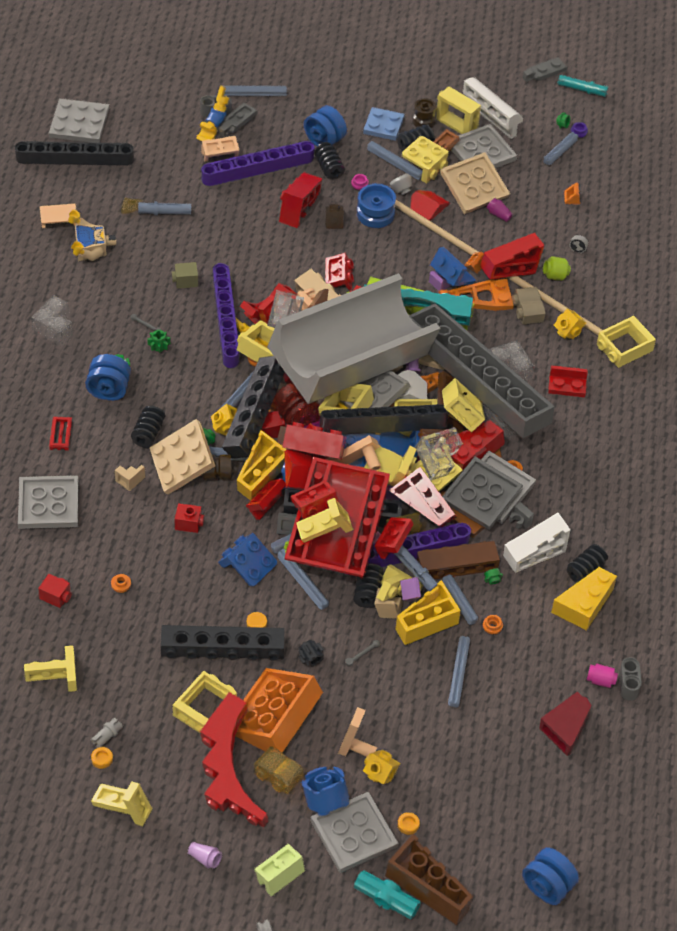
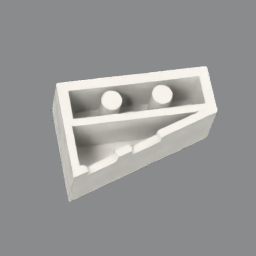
[503,513,570,573]

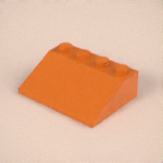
[236,668,323,754]

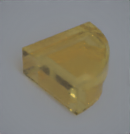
[121,198,142,214]

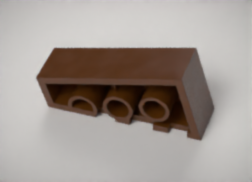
[385,834,473,925]

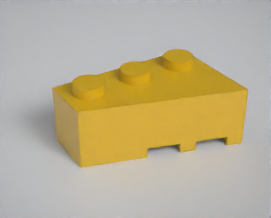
[237,430,287,501]
[551,567,617,631]
[396,580,460,645]

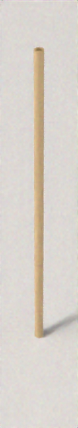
[395,200,603,335]

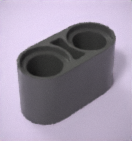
[200,95,232,117]
[619,657,641,701]

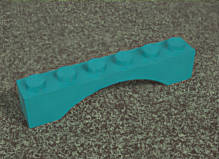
[364,284,473,326]

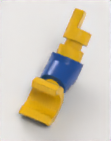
[196,86,229,141]

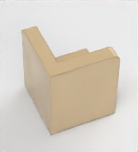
[115,465,145,491]
[374,588,403,618]

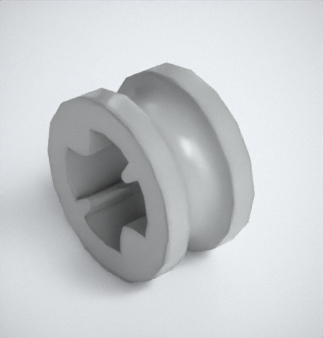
[256,919,272,931]

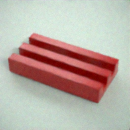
[49,417,72,451]

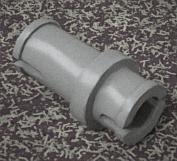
[91,718,123,748]

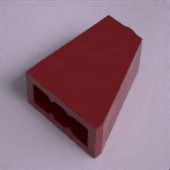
[539,692,592,756]

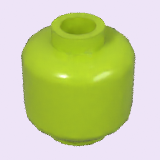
[543,256,571,281]

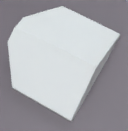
[393,370,427,403]

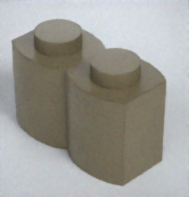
[512,287,545,324]

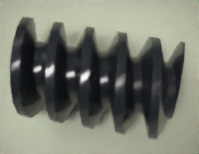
[397,124,435,152]
[314,142,345,179]
[131,406,166,449]
[567,544,608,583]
[353,564,383,608]

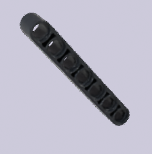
[14,141,134,166]
[319,404,449,435]

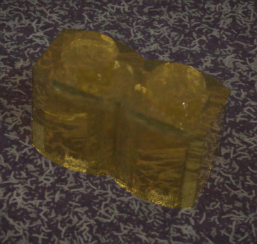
[254,746,304,794]

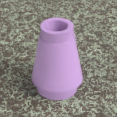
[188,842,222,868]

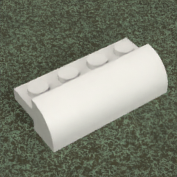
[463,78,523,139]

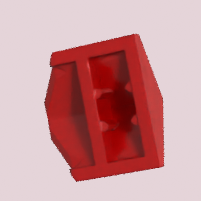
[410,190,450,221]
[284,450,313,490]

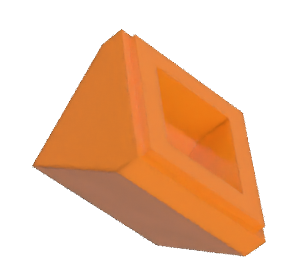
[564,182,580,204]
[465,252,484,273]

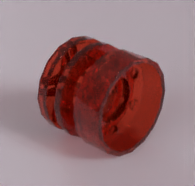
[273,382,320,426]

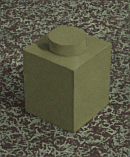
[172,262,198,289]

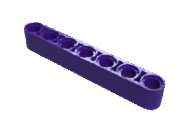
[201,141,315,186]
[213,263,239,368]
[344,523,471,575]

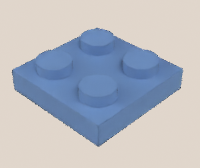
[363,107,404,141]

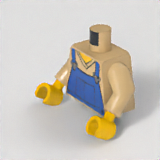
[68,209,116,261]

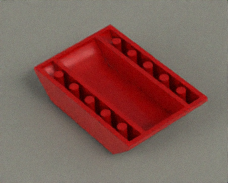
[284,457,390,577]

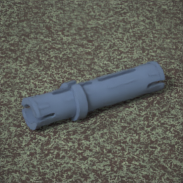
[138,201,191,215]
[394,545,437,592]

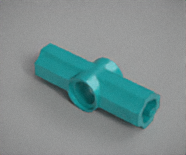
[354,870,421,920]

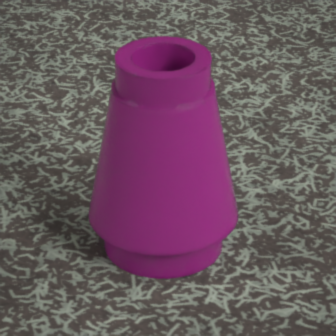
[487,198,513,222]

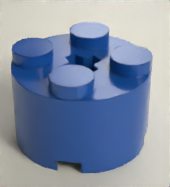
[302,767,349,816]

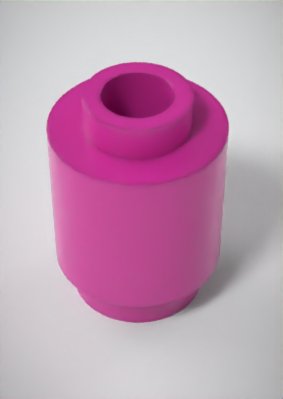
[587,664,618,688]

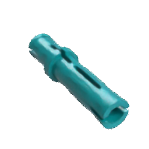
[558,75,608,97]

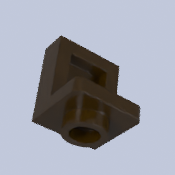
[325,204,344,229]

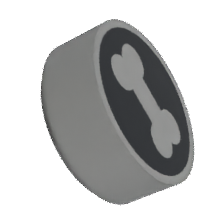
[570,235,588,253]

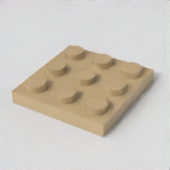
[440,152,510,214]
[150,419,215,494]

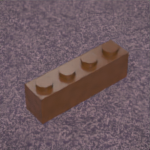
[416,541,500,580]

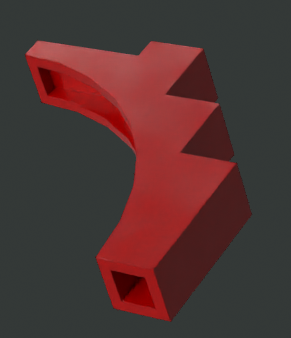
[200,692,269,828]

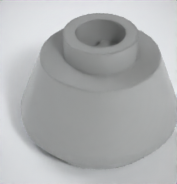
[390,173,412,195]

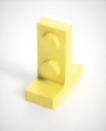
[296,498,353,542]
[376,565,423,603]
[24,646,77,692]
[91,782,152,826]

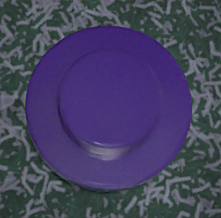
[571,122,588,138]

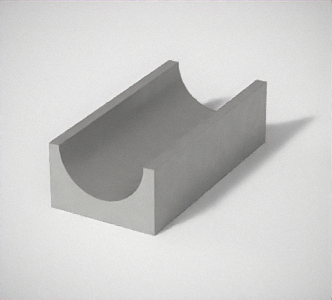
[268,273,440,404]

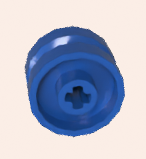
[304,105,347,146]
[357,184,396,228]
[85,354,131,401]
[522,848,579,905]

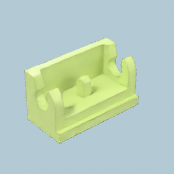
[254,844,305,896]

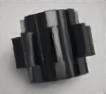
[298,640,324,667]

